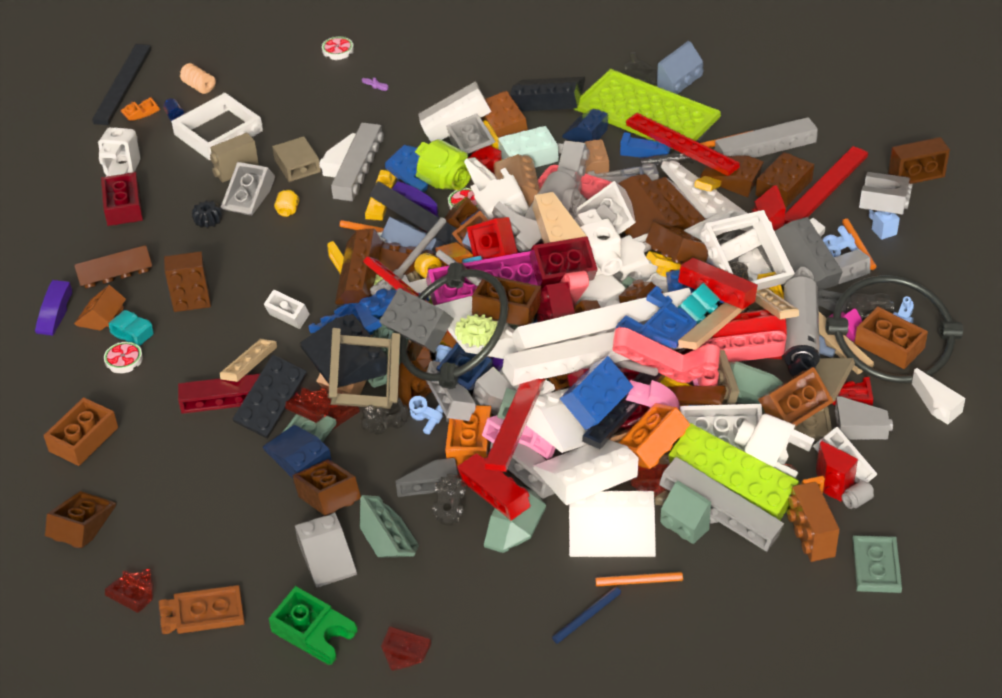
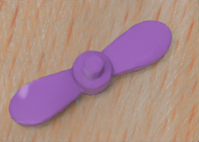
[362,77,388,91]

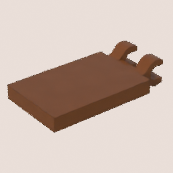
[159,585,244,634]

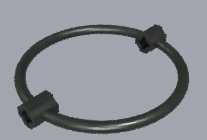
[399,262,508,389]
[825,275,963,383]

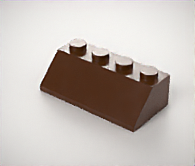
[652,177,707,230]
[335,228,382,304]
[376,240,437,281]
[74,245,152,289]

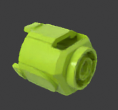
[415,139,471,191]

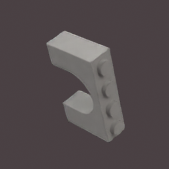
[859,172,912,214]

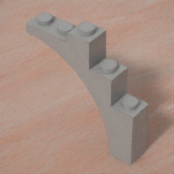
[492,201,617,253]

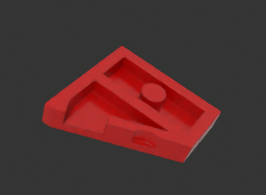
[832,377,873,406]

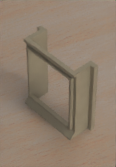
[328,328,400,409]

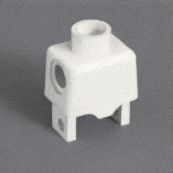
[98,128,140,177]
[471,168,529,220]
[577,209,622,276]
[616,233,658,283]
[574,274,626,308]
[734,414,814,479]

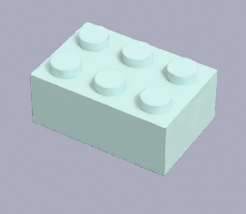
[498,126,558,167]

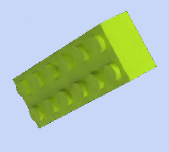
[669,423,799,521]

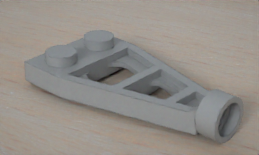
[587,163,659,183]

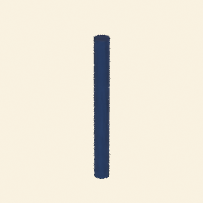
[552,587,621,644]

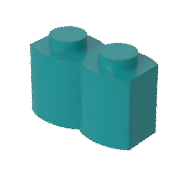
[677,283,720,325]
[108,310,154,346]

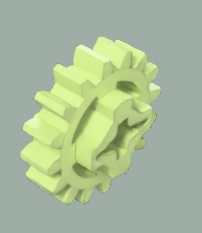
[455,314,497,348]

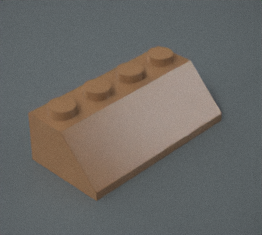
[493,154,540,208]

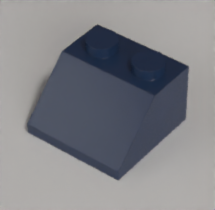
[562,109,608,143]
[436,342,492,390]

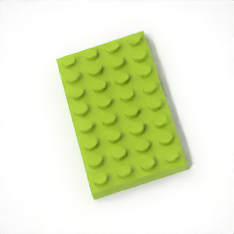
[574,69,721,141]

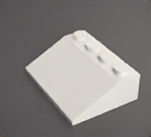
[419,81,491,142]
[575,181,636,240]
[435,296,517,359]
[526,388,589,452]
[679,404,762,451]
[534,440,638,505]
[569,491,655,557]

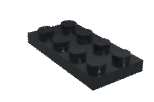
[233,355,307,439]

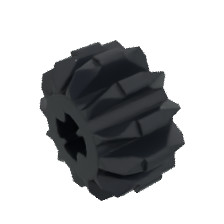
[192,200,222,229]

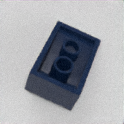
[263,425,331,478]

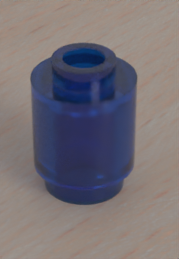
[164,99,184,121]

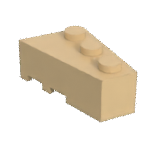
[532,192,586,243]

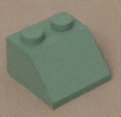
[660,481,711,544]

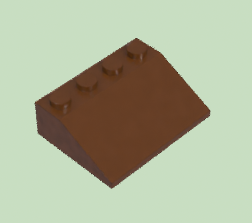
[618,174,684,243]

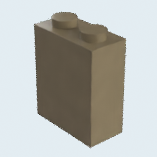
[210,132,259,182]
[272,136,321,182]

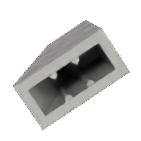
[835,396,893,439]

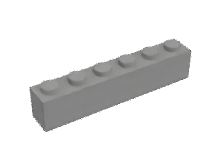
[715,117,818,158]
[331,123,384,201]
[659,457,784,552]

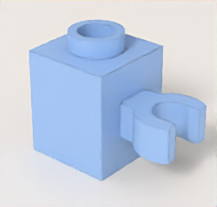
[869,210,899,240]

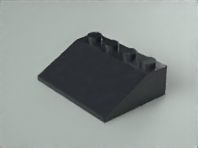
[510,77,585,111]
[300,314,387,388]

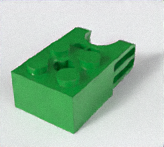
[269,586,358,665]

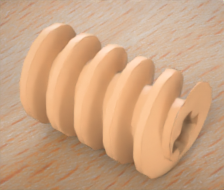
[180,63,216,94]

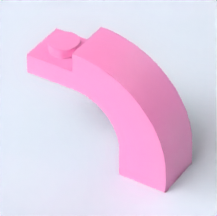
[626,380,680,410]
[482,415,555,459]

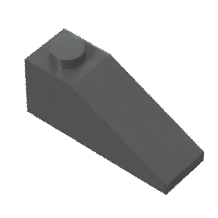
[396,458,459,497]

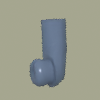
[819,335,836,358]

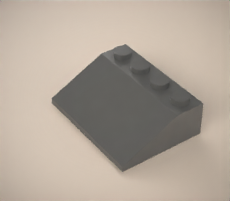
[757,217,843,291]

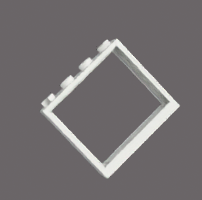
[172,93,263,160]
[684,207,773,266]
[700,210,795,290]

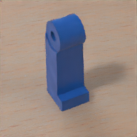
[620,132,671,160]

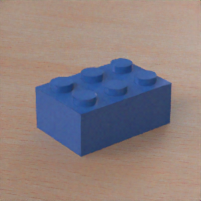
[559,356,634,430]

